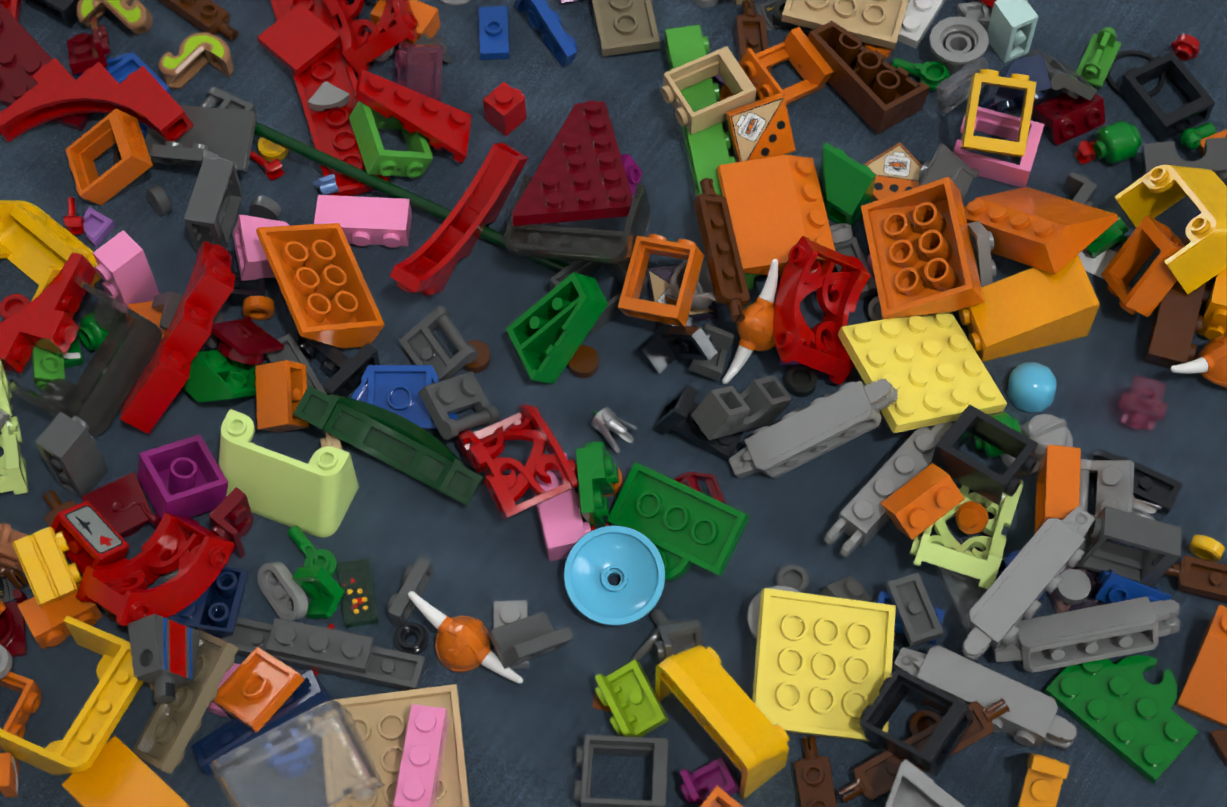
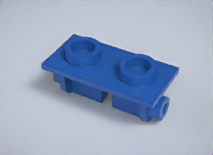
[1095,569,1172,604]

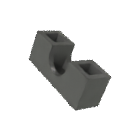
[1142,137,1227,186]
[691,375,793,440]

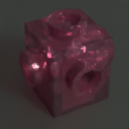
[1118,375,1168,431]

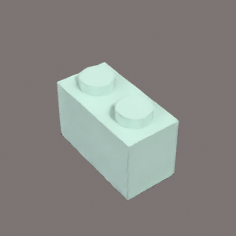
[987,0,1039,63]

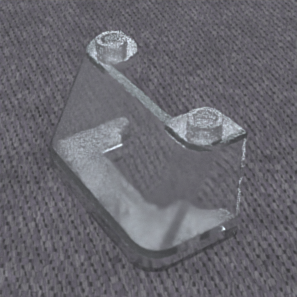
[210,701,384,807]

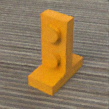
[1017,752,1070,807]

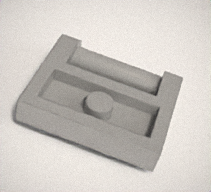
[1079,459,1135,517]

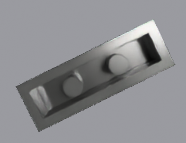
[35,412,108,500]

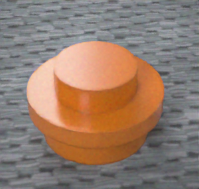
[956,501,989,534]

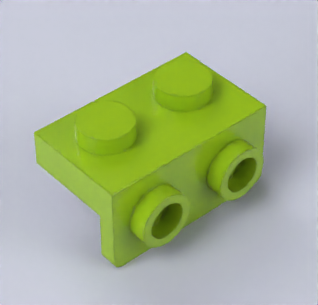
[595,660,669,737]

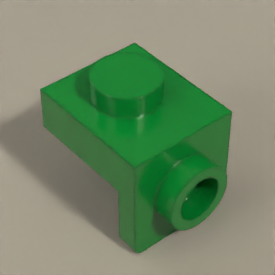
[1087,210,1129,258]
[292,566,345,619]

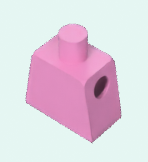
[233,215,289,281]

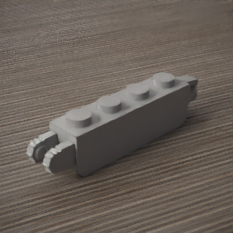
[729,378,899,479]
[824,422,953,558]
[962,506,1095,661]
[991,596,1180,673]
[893,646,1077,750]

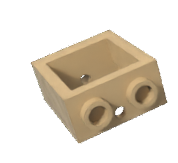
[661,46,756,135]

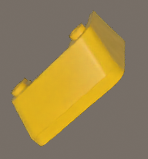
[1114,165,1227,294]
[0,200,101,302]
[0,615,144,775]
[655,645,790,800]

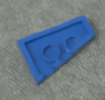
[514,0,577,68]

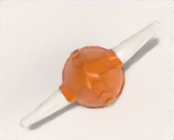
[722,259,778,384]
[1171,336,1227,391]
[408,591,523,684]

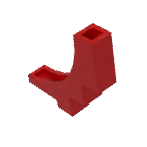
[0,58,194,142]
[389,143,528,295]
[120,240,235,434]
[0,252,96,374]

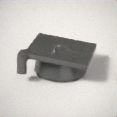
[918,143,979,201]

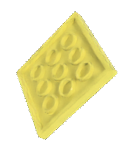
[838,312,1007,433]
[752,588,896,742]

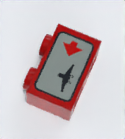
[51,500,130,574]

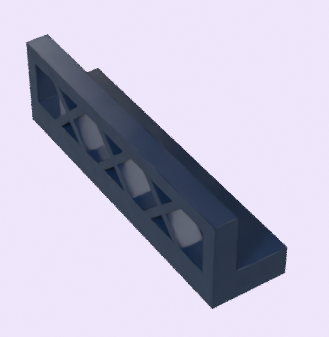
[192,670,333,776]

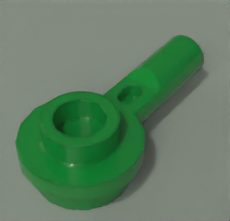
[892,57,950,90]
[287,526,338,577]

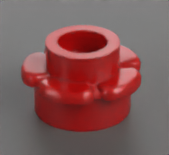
[1171,34,1200,61]

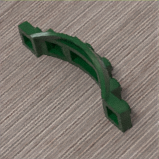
[293,385,483,506]

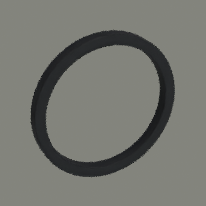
[1106,50,1166,97]

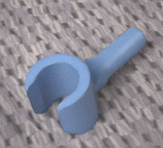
[312,174,339,195]

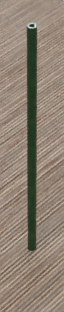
[254,122,569,273]

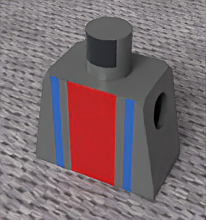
[128,614,199,703]

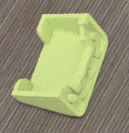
[218,409,359,538]

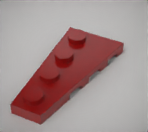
[354,69,472,164]

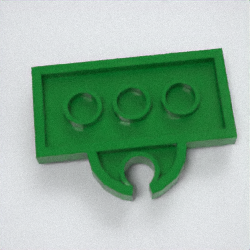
[607,462,750,582]
[1044,655,1199,784]

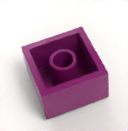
[137,434,228,519]

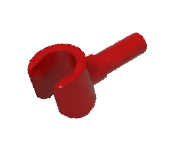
[1075,140,1096,165]
[250,151,285,180]
[64,197,84,234]

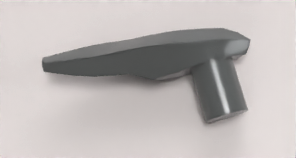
[629,609,679,663]

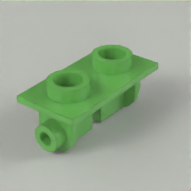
[1077,27,1122,88]
[32,347,65,390]

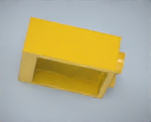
[960,69,1037,158]

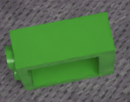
[349,101,433,178]

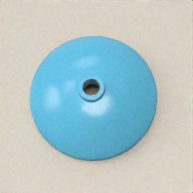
[564,526,665,626]

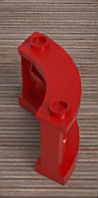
[324,0,419,75]
[773,236,871,385]
[455,403,579,519]
[76,512,234,626]

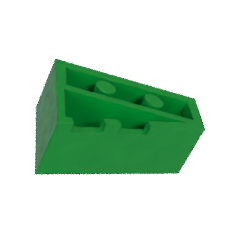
[506,272,608,385]

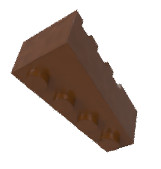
[808,21,930,134]
[1143,236,1211,369]

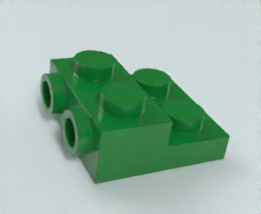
[576,442,619,528]

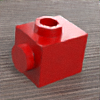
[483,82,527,136]

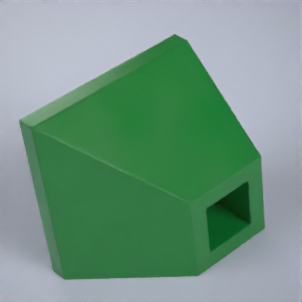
[818,142,876,228]
[183,350,256,402]

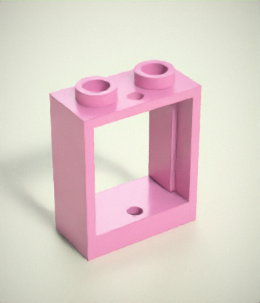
[953,106,1044,188]

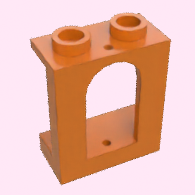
[739,27,834,105]

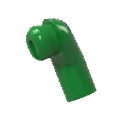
[1180,122,1216,150]

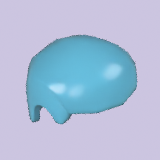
[1007,362,1057,412]

